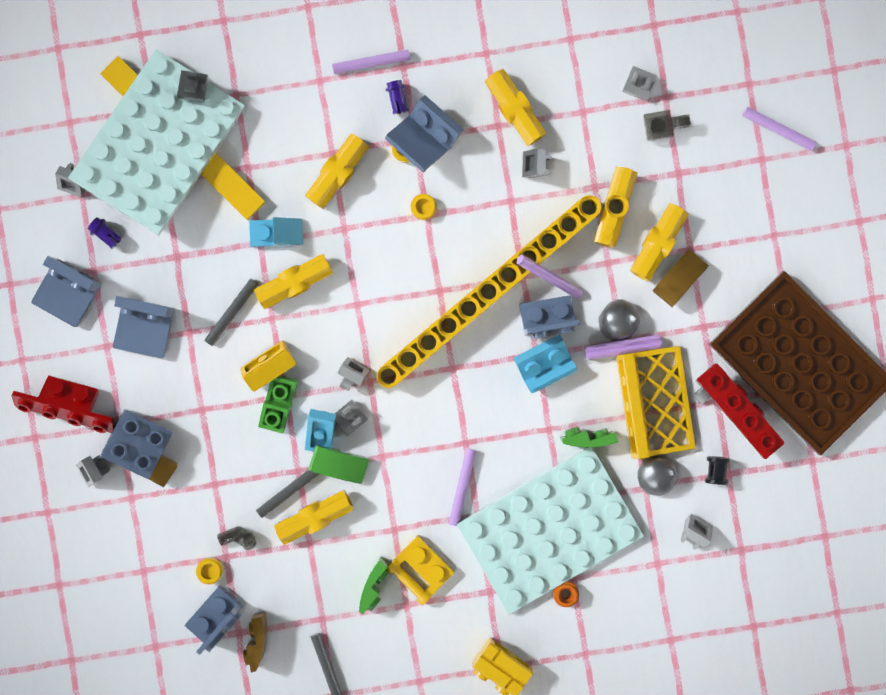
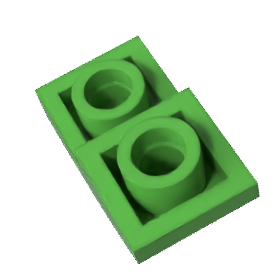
[258,375,298,434]
[560,427,618,447]
[308,445,369,484]
[359,557,389,615]

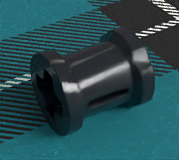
[705,456,730,485]

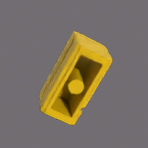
[472,638,533,695]

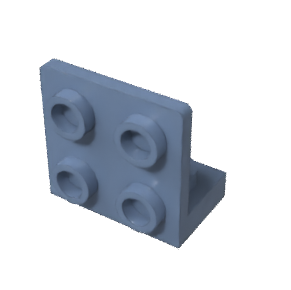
[385,95,464,172]
[31,256,102,327]
[519,295,580,339]
[113,296,175,358]
[100,409,172,479]
[184,585,243,655]

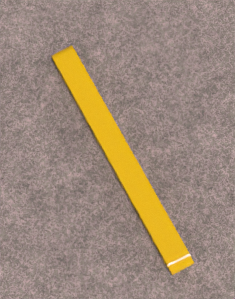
[377,195,601,388]

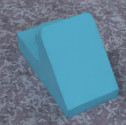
[249,217,303,247]
[305,409,337,452]

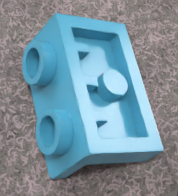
[513,334,577,393]

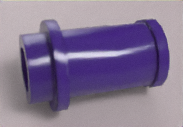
[385,80,409,115]
[87,217,123,249]

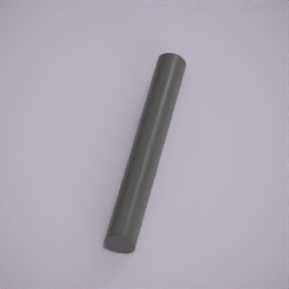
[204,278,259,346]
[256,470,319,518]
[310,633,343,695]

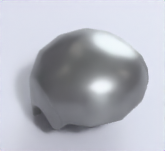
[598,299,640,341]
[637,454,677,496]

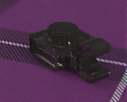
[643,110,691,141]

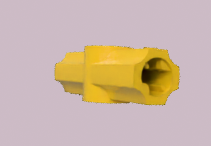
[485,68,546,147]
[305,133,370,209]
[593,166,638,248]
[630,203,689,282]
[254,254,334,310]
[274,489,354,545]

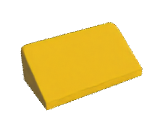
[240,340,296,392]

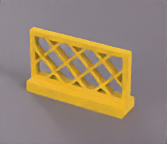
[616,346,696,459]

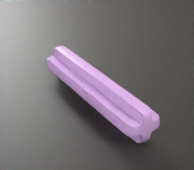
[585,335,662,360]

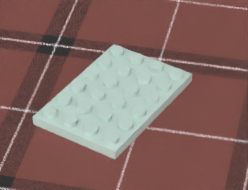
[68,49,245,236]
[457,447,644,614]

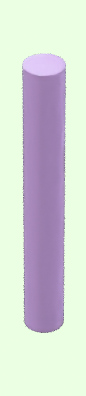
[332,50,410,74]
[742,107,817,151]
[517,255,582,299]
[448,448,476,526]

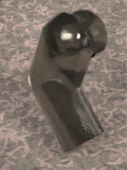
[217,526,257,550]

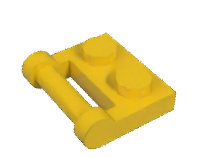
[386,535,454,606]

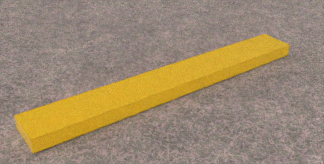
[100,56,266,221]

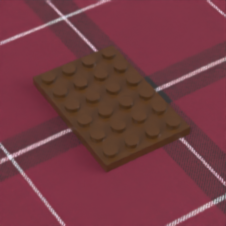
[708,271,886,456]

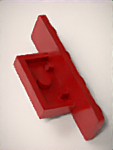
[697,363,784,459]
[11,375,115,433]

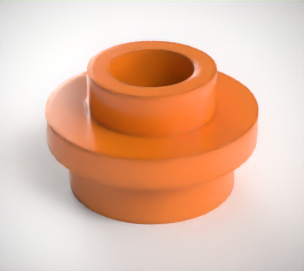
[553,581,579,607]

